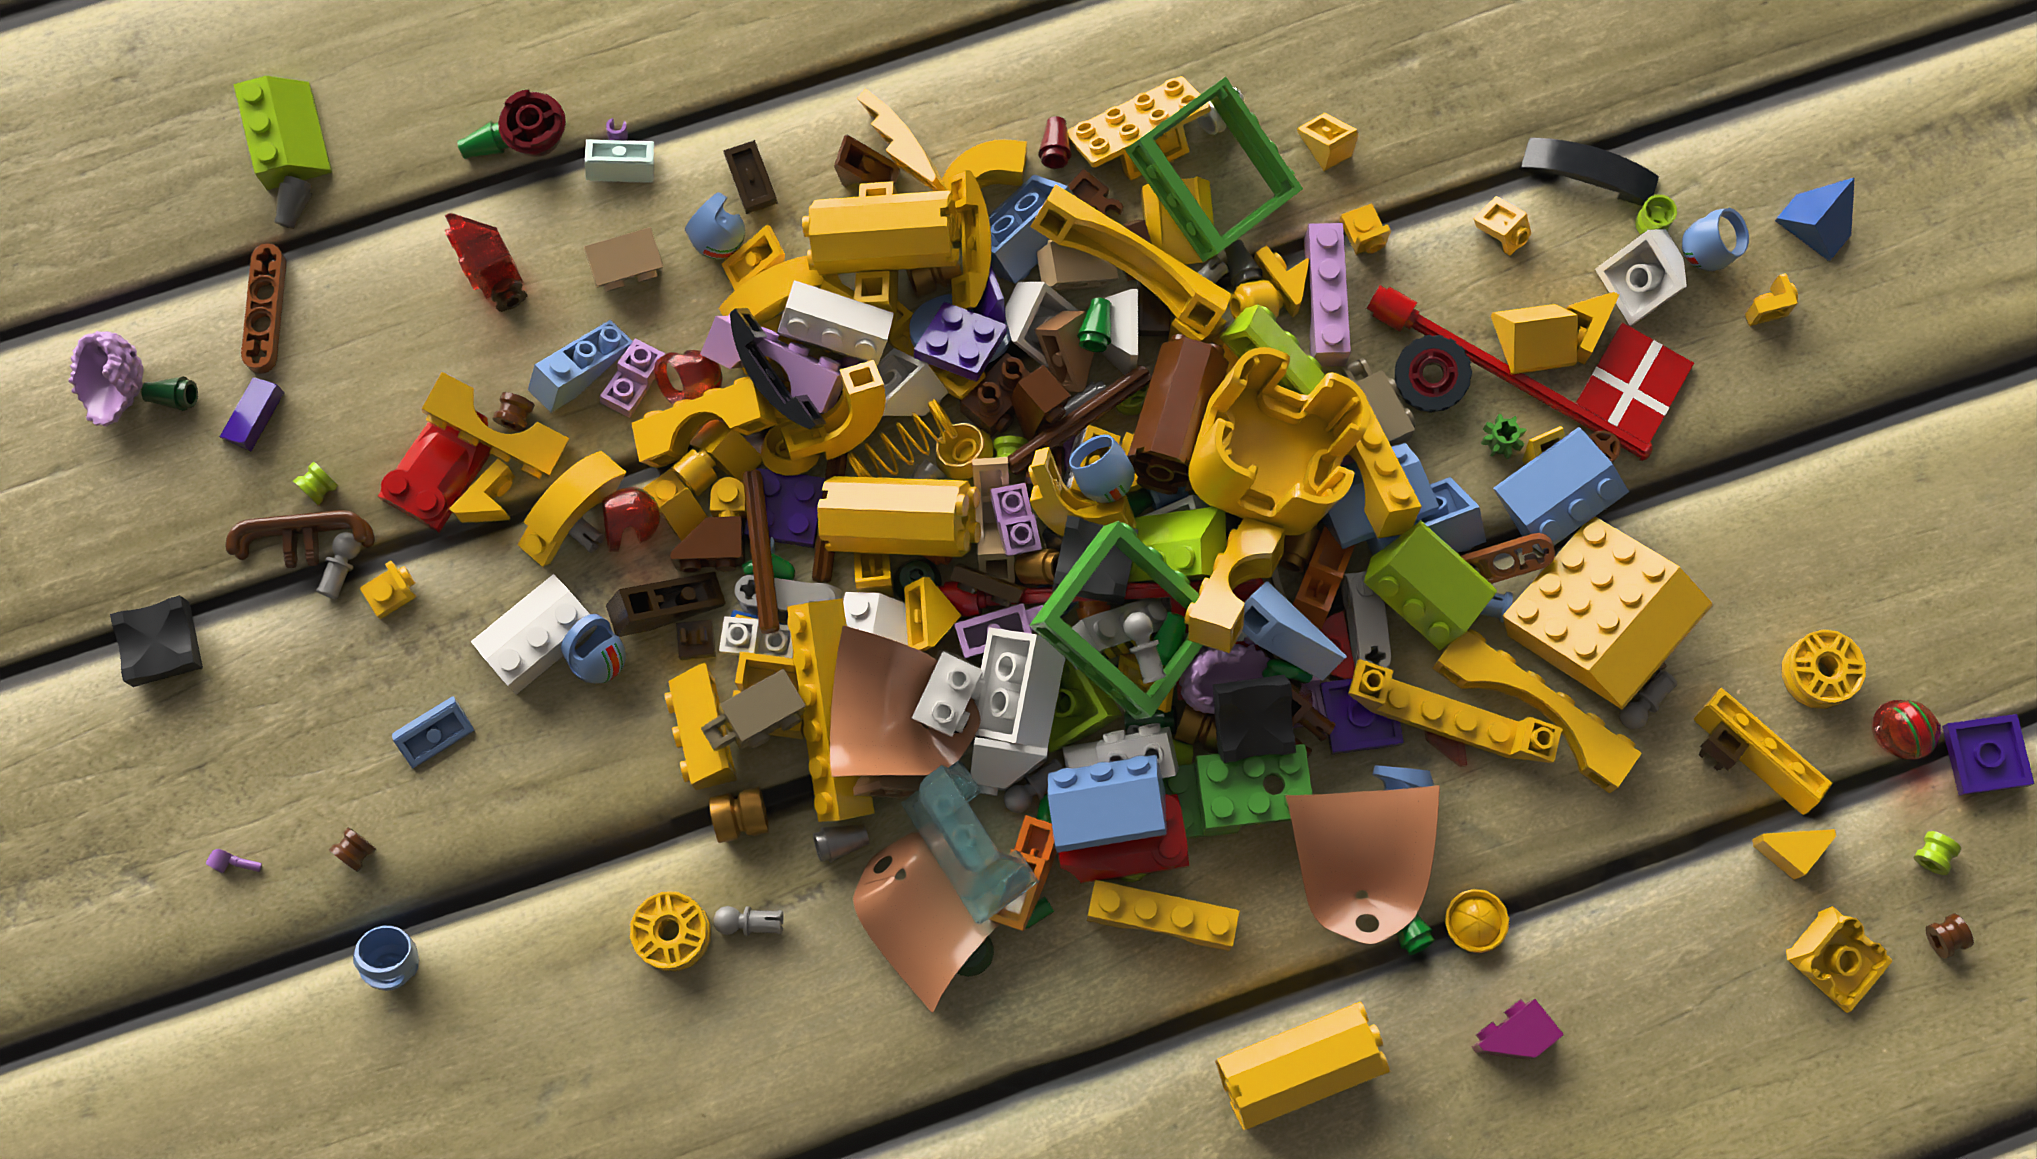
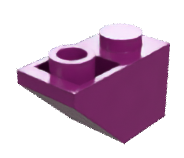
[1472,999,1564,1060]

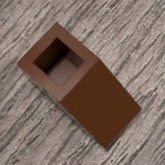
[1010,365,1071,442]
[671,516,745,573]

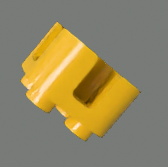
[1188,347,1370,535]

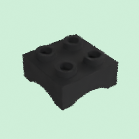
[1052,515,1138,606]
[110,595,203,687]
[1212,675,1296,763]

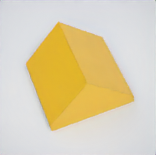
[1491,304,1578,374]

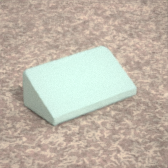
[585,140,654,182]

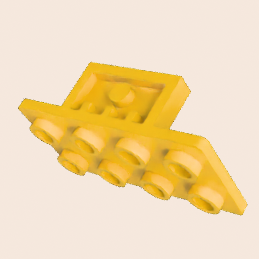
[1068,76,1211,181]

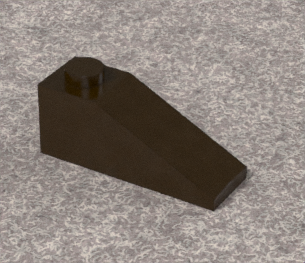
[606,572,726,637]

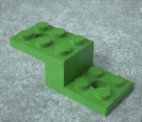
[1162,744,1312,839]

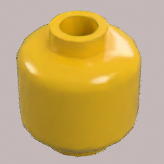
[1229,280,1283,319]

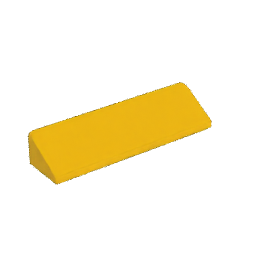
[1694,688,1833,815]

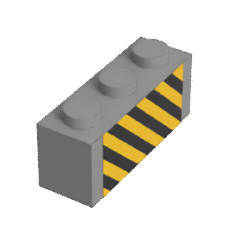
[1072,598,1167,670]

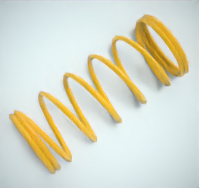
[847,399,958,478]

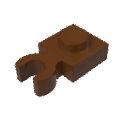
[1068,169,1124,218]

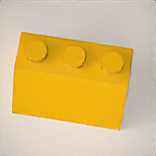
[665,663,737,790]

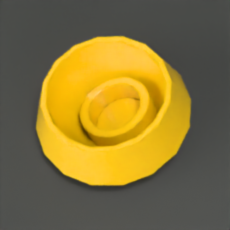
[761,421,821,476]
[936,423,993,480]
[1445,889,1509,953]

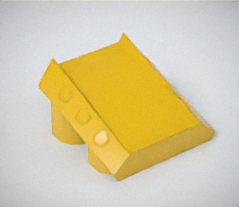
[1786,906,1893,1013]

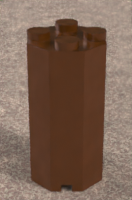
[1127,334,1229,495]

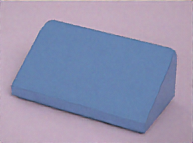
[392,696,475,769]

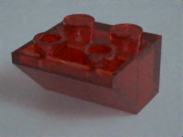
[444,213,524,299]

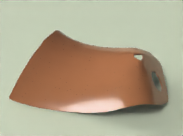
[830,626,981,777]
[1286,785,1440,945]
[853,832,1001,1013]

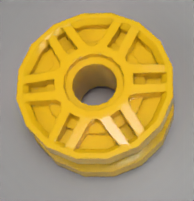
[1782,630,1866,709]
[630,892,711,971]

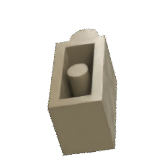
[1340,358,1416,447]
[701,669,806,751]

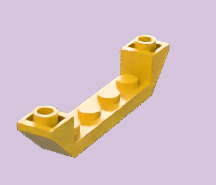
[1348,659,1562,763]

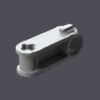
[1341,571,1391,668]
[735,575,843,621]

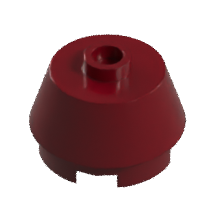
[498,89,566,157]

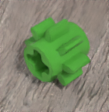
[1481,414,1526,459]

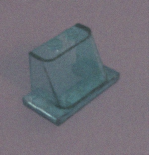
[901,761,1039,924]

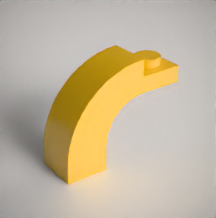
[942,139,1027,242]
[719,256,842,326]
[780,360,886,461]
[1029,447,1137,536]
[517,451,627,567]

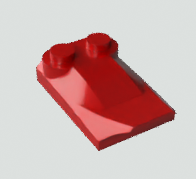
[378,410,492,533]
[1058,794,1189,884]

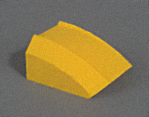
[1141,177,1216,264]

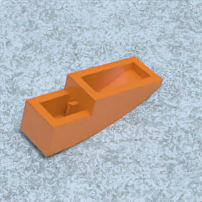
[1293,526,1355,629]
[988,815,1057,931]

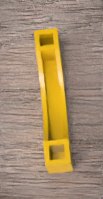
[1030,184,1231,337]
[787,598,874,822]
[1432,629,1642,794]

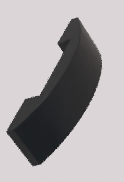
[1520,138,1659,206]
[730,308,827,429]

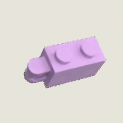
[954,603,1043,658]

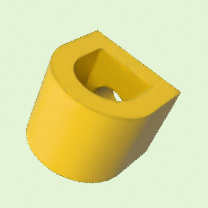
[671,448,718,497]
[710,477,747,519]

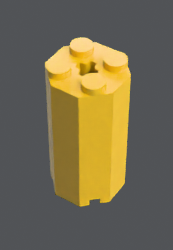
[802,190,959,275]
[817,476,981,557]
[1215,1002,1390,1131]

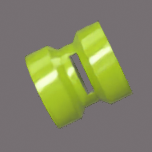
[1635,195,1677,235]

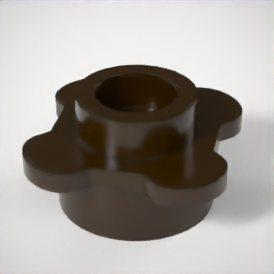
[491,278,527,312]

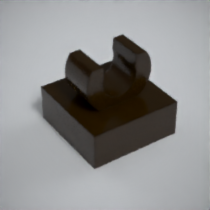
[676,619,716,660]
[1699,721,1749,771]

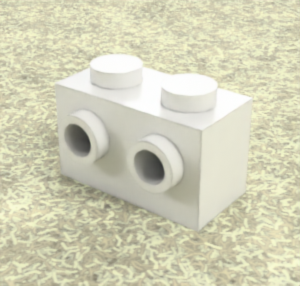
[911,652,986,737]
[1095,723,1179,778]

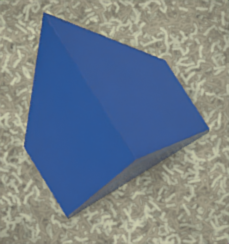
[1775,177,1855,261]

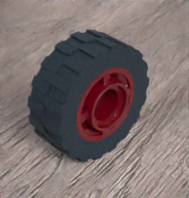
[1394,335,1472,413]

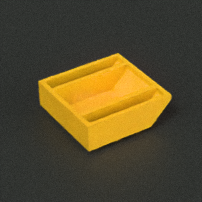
[1502,516,1712,710]

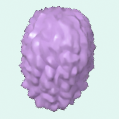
[68,331,144,427]
[1179,644,1271,714]

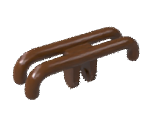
[225,510,375,568]

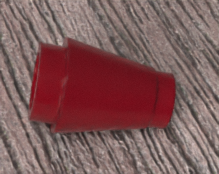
[1038,116,1072,169]

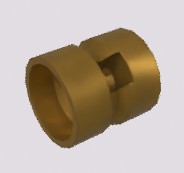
[905,248,962,298]
[1174,704,1218,754]
[709,787,769,843]

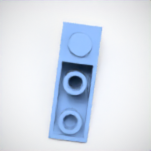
[528,320,633,413]
[1242,581,1346,680]

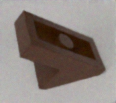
[834,134,901,187]

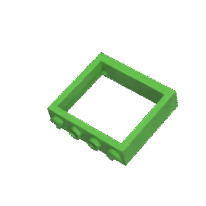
[1125,77,1303,262]
[1029,521,1203,720]

